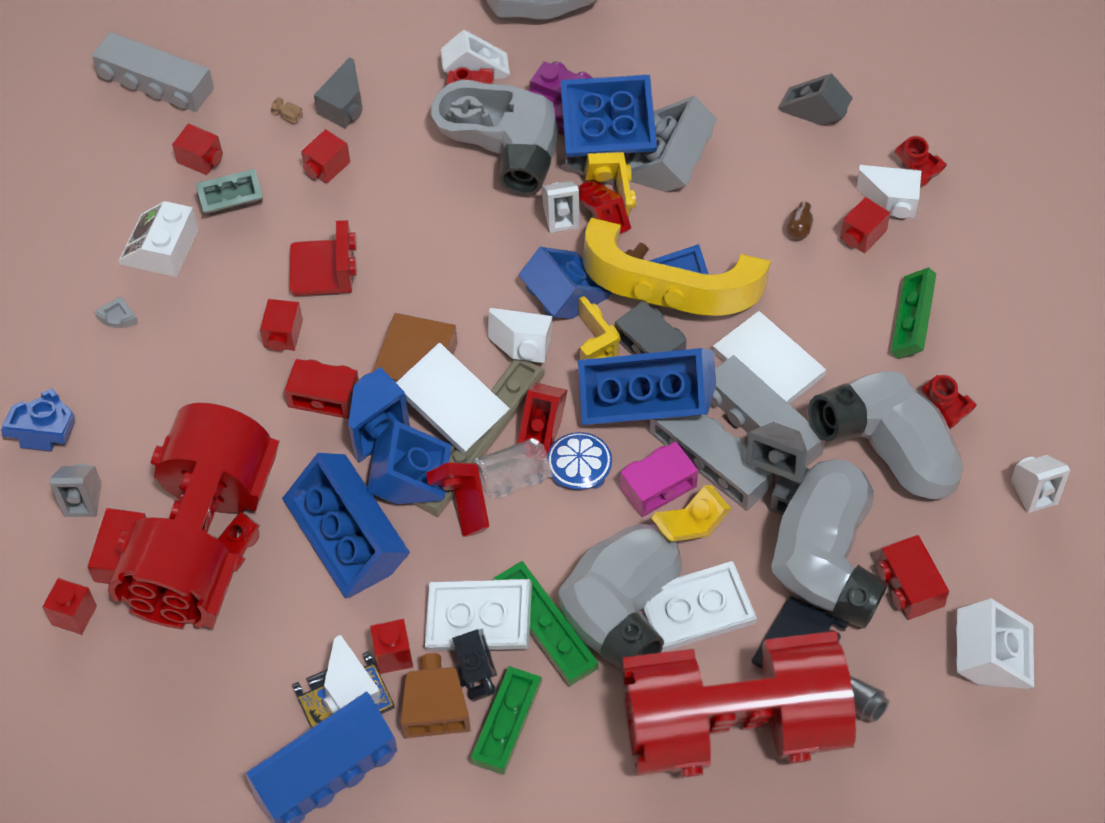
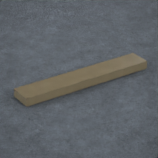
[412,359,545,518]

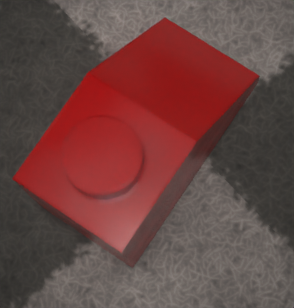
[516,383,568,460]

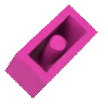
[620,442,698,517]

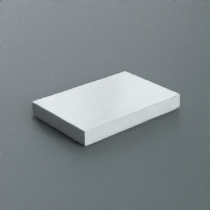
[713,311,826,404]
[396,342,510,455]
[643,561,757,652]
[425,579,532,651]

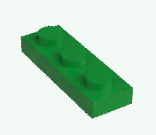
[891,267,936,359]
[471,666,542,775]

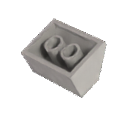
[628,95,717,192]

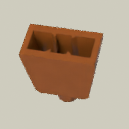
[401,653,471,739]

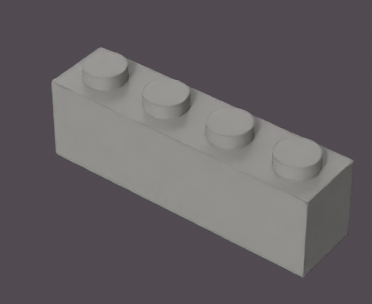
[91,32,214,112]
[711,355,825,467]
[650,415,775,511]

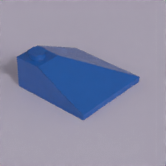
[561,74,657,157]

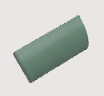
[196,169,263,214]

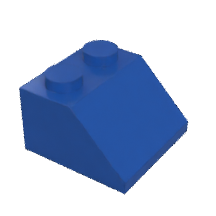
[518,246,612,319]
[348,367,410,463]
[367,420,452,504]

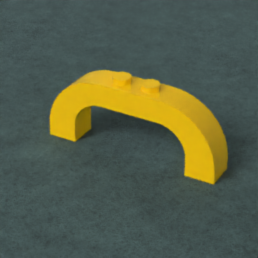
[583,218,771,316]

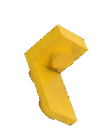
[584,152,636,218]
[578,296,621,360]
[651,485,732,542]

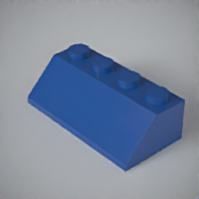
[578,348,716,425]
[282,453,410,598]
[245,691,398,823]

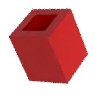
[172,123,223,176]
[301,129,351,184]
[840,197,890,254]
[260,299,303,351]
[42,578,97,635]
[370,619,413,674]

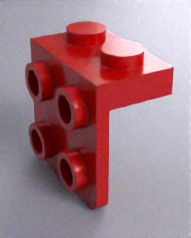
[289,220,357,295]

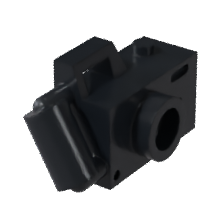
[452,629,497,701]

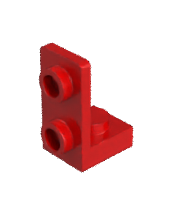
[578,181,632,234]
[426,462,490,536]

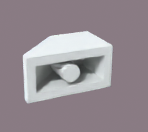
[441,30,510,79]
[856,165,921,219]
[542,181,579,233]
[488,308,552,363]
[1011,455,1070,513]
[323,635,381,715]

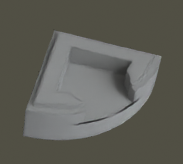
[94,296,138,328]

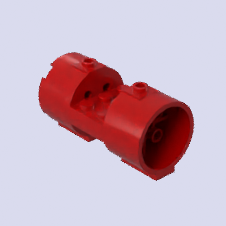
[108,402,280,629]
[621,631,856,777]

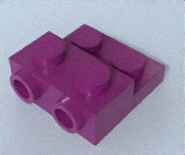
[529,61,592,136]

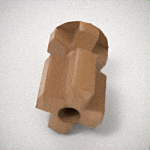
[271,97,303,124]

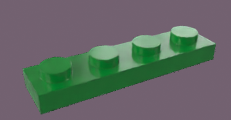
[494,561,599,687]

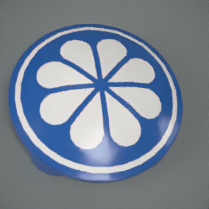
[547,432,612,490]

